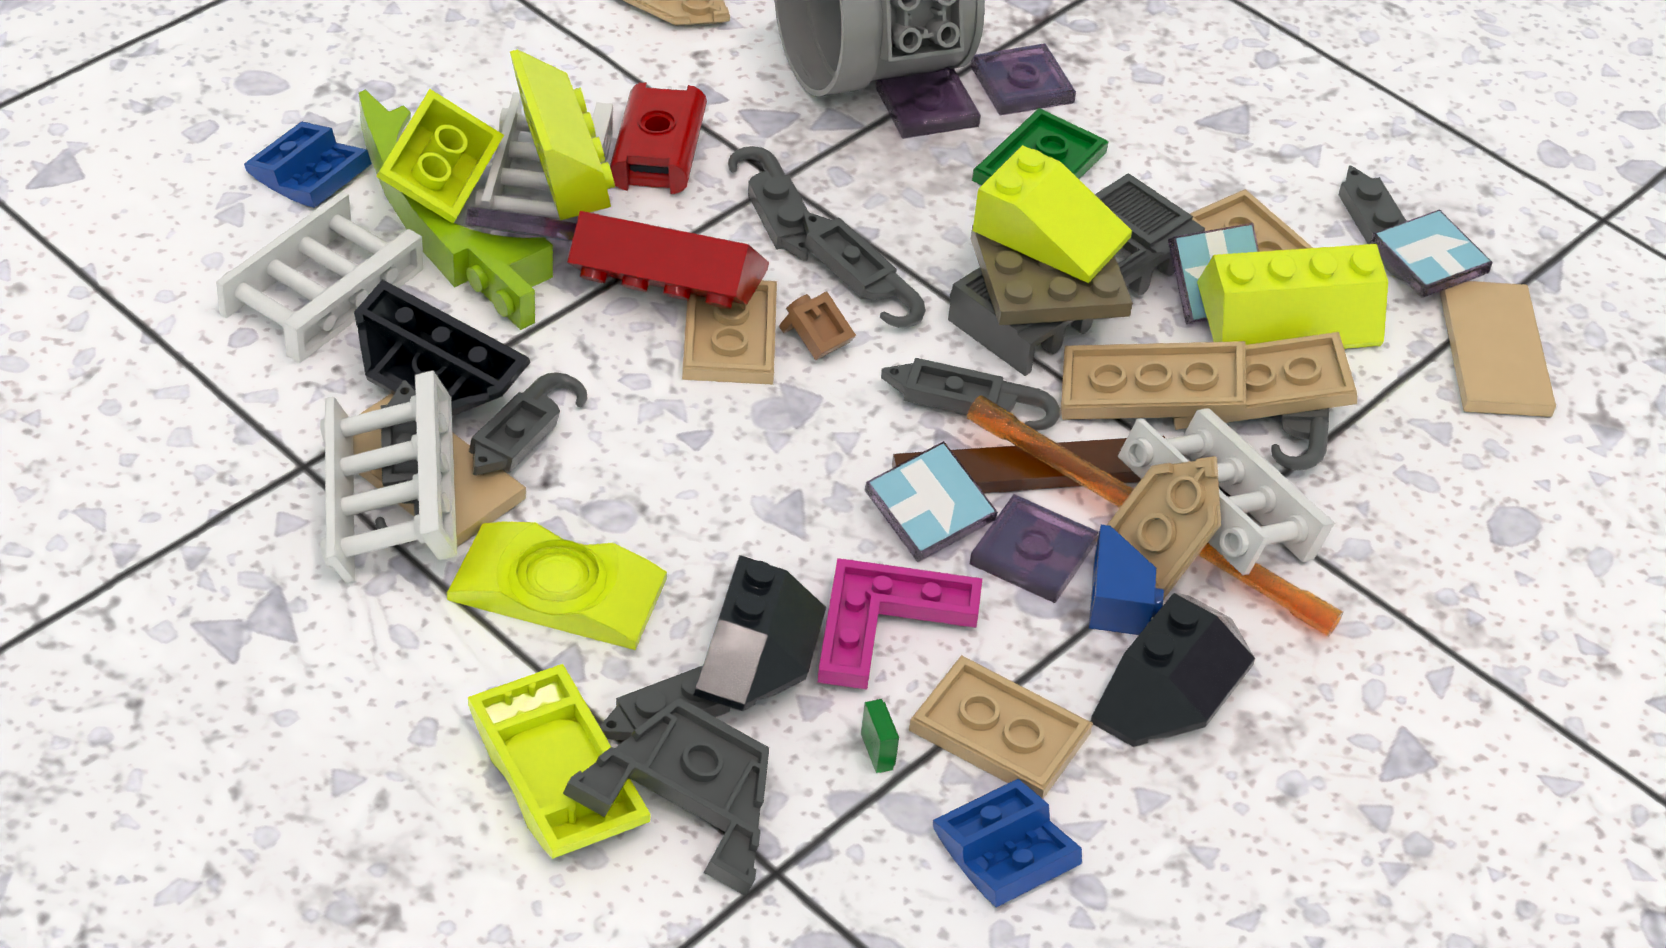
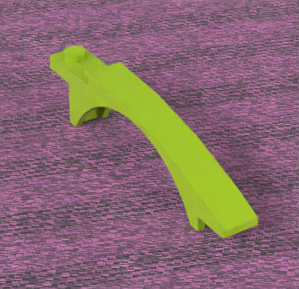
[358,89,553,330]

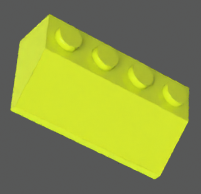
[509,49,615,221]
[1197,244,1388,349]

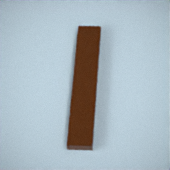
[892,435,1165,493]

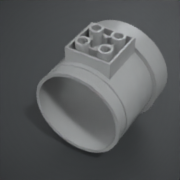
[774,0,985,96]

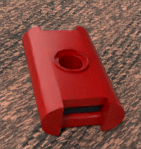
[610,82,707,194]

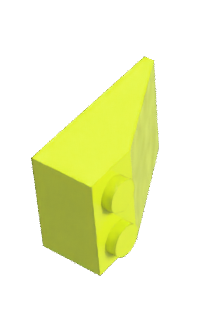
[376,89,504,223]
[972,145,1132,283]

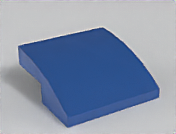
[244,121,372,208]
[933,779,1082,907]

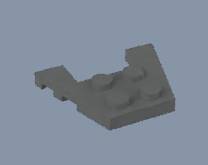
[563,697,769,896]

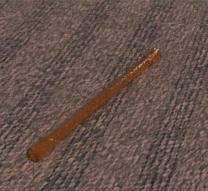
[967,395,1344,637]

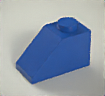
[1089,524,1164,635]

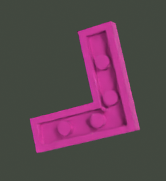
[817,558,983,690]

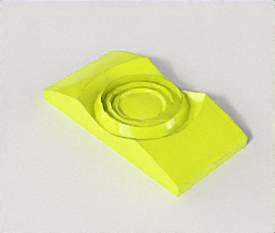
[447,521,667,650]
[468,664,651,859]

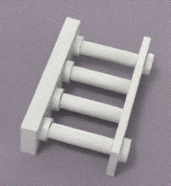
[475,92,613,244]
[216,191,424,363]
[320,371,457,583]
[1118,408,1335,575]

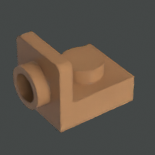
[779,291,856,360]

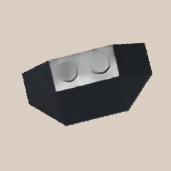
[354,279,531,416]
[693,555,827,711]
[1090,593,1255,747]

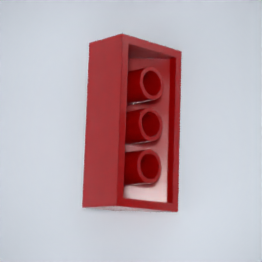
[567,211,769,309]

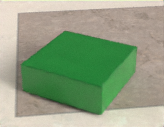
[861,699,899,774]

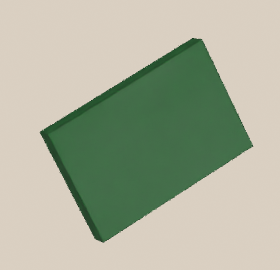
[972,108,1109,185]

